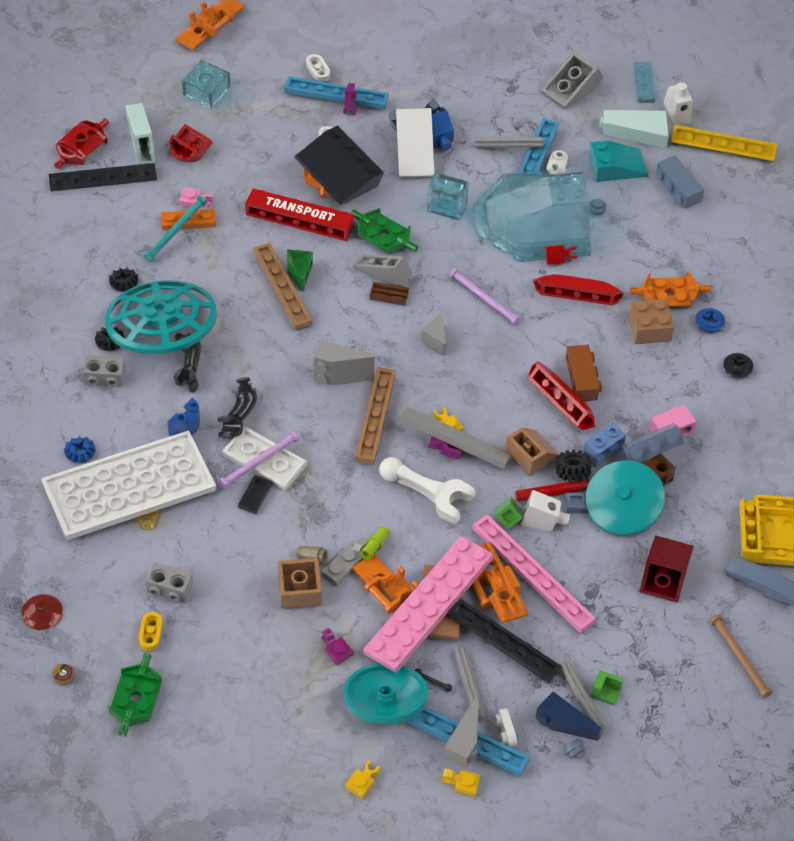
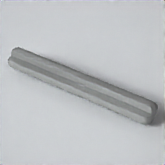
[475,137,544,147]
[455,647,485,721]
[560,661,606,731]

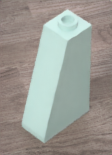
[125,103,156,164]
[599,110,669,148]

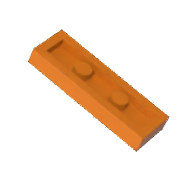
[161,209,216,230]

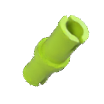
[360,526,390,560]

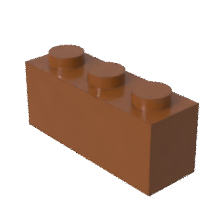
[565,344,602,401]

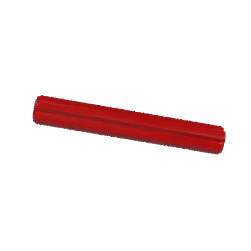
[515,478,590,502]

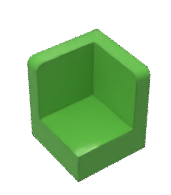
[495,497,523,530]
[591,670,623,705]

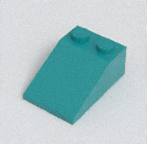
[589,140,648,182]

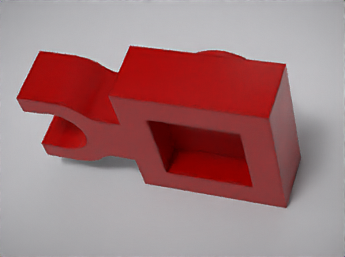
[545,244,577,265]

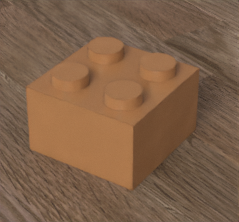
[628,299,674,344]
[278,558,322,608]

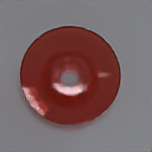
[22,594,63,630]

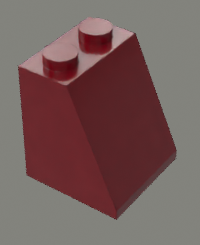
[639,535,694,603]

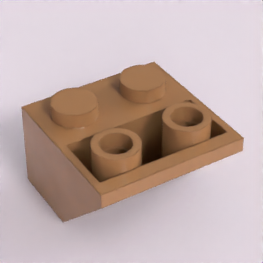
[506,428,560,475]

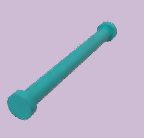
[143,195,207,262]

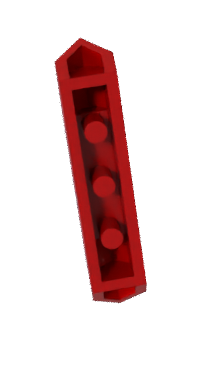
[532,274,625,306]
[527,361,595,430]

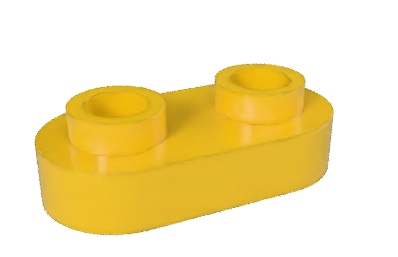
[139,612,163,651]

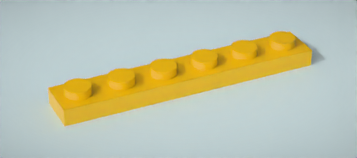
[671,125,778,161]

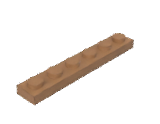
[253,243,312,330]
[355,367,396,465]

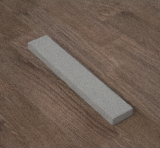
[399,406,511,469]

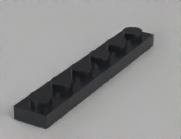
[49,163,157,191]
[448,598,562,684]

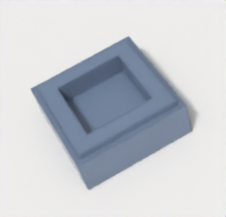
[565,493,587,513]

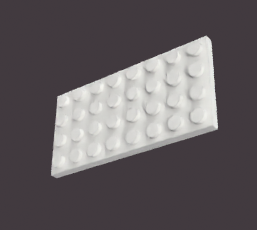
[41,430,216,540]

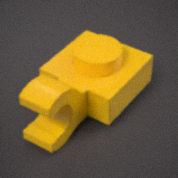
[442,769,481,797]

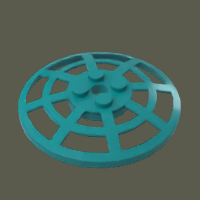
[105,280,217,354]

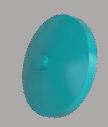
[586,461,665,536]
[344,663,428,725]

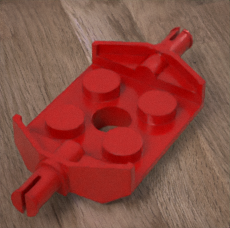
[54,118,109,169]

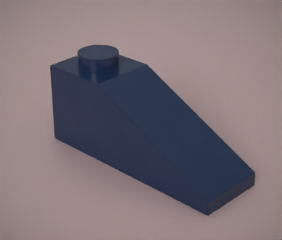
[536,692,602,741]

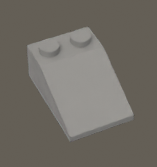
[541,51,603,108]
[313,340,375,385]

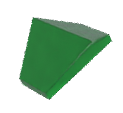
[287,249,313,291]

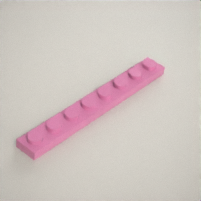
[472,514,596,634]

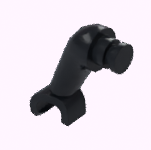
[173,332,201,393]
[217,377,257,439]

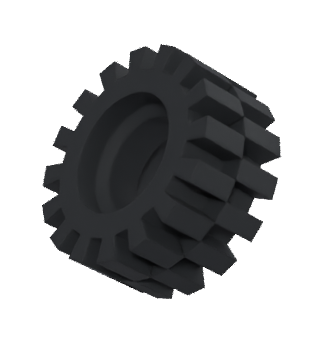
[556,449,591,483]

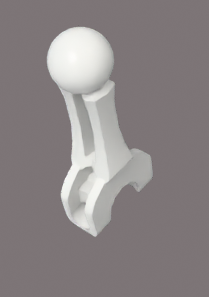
[379,457,476,524]

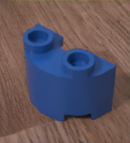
[167,397,200,436]

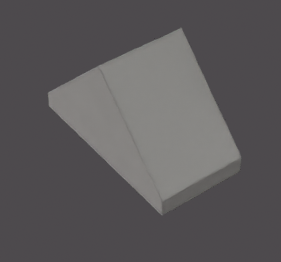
[421,314,446,355]

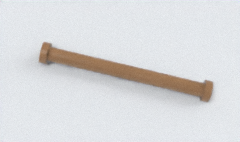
[710,614,773,699]

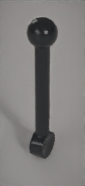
[415,668,452,692]

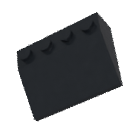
[294,125,384,205]

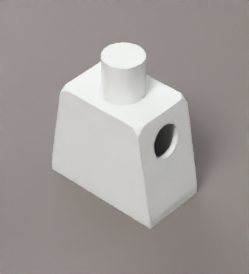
[664,82,693,125]
[520,490,570,531]

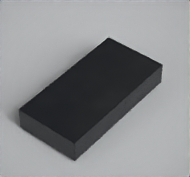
[238,475,273,514]

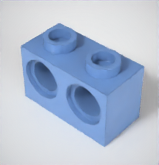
[583,423,626,468]

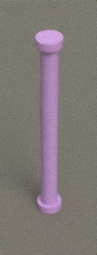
[449,268,521,326]
[219,431,299,489]

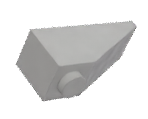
[353,254,412,285]
[443,698,478,768]

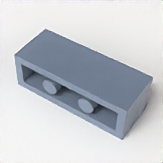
[656,155,704,209]
[621,423,684,463]

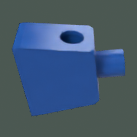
[432,110,454,151]

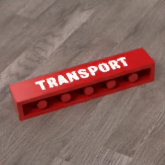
[245,188,354,241]

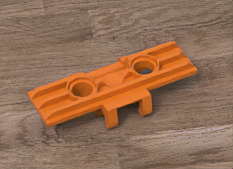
[175,0,245,51]
[471,542,529,624]
[352,554,419,614]

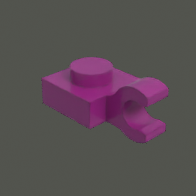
[343,83,358,115]
[321,628,354,665]

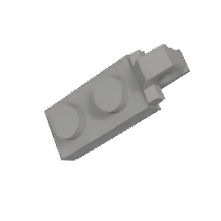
[322,538,368,586]

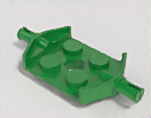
[351,208,419,254]
[108,653,162,737]

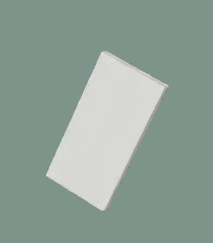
[396,108,435,178]
[222,426,307,491]

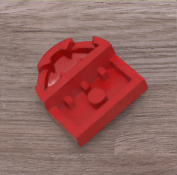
[169,124,213,162]

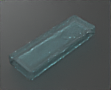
[634,62,655,103]

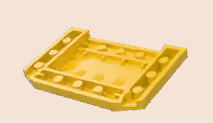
[739,495,794,566]

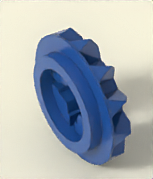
[695,308,725,334]
[64,435,96,463]

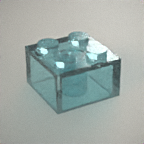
[182,60,231,108]
[427,172,469,221]

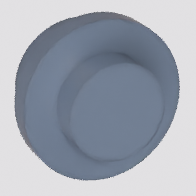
[588,199,606,215]
[564,740,585,759]

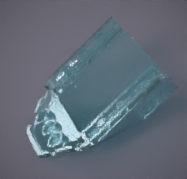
[473,167,591,262]

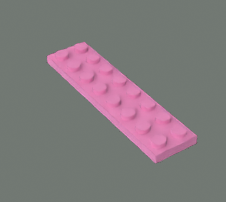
[363,536,494,673]

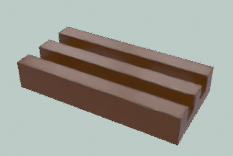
[369,282,409,306]

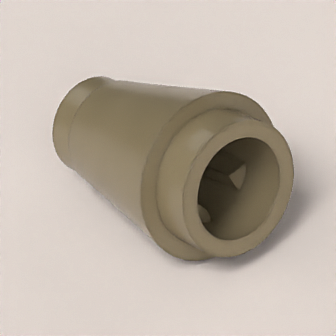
[297,546,328,566]

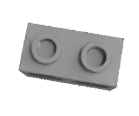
[83,355,125,387]
[146,562,193,603]

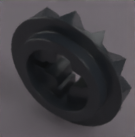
[109,267,139,292]
[95,326,125,351]
[723,353,753,379]

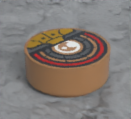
[52,664,74,685]

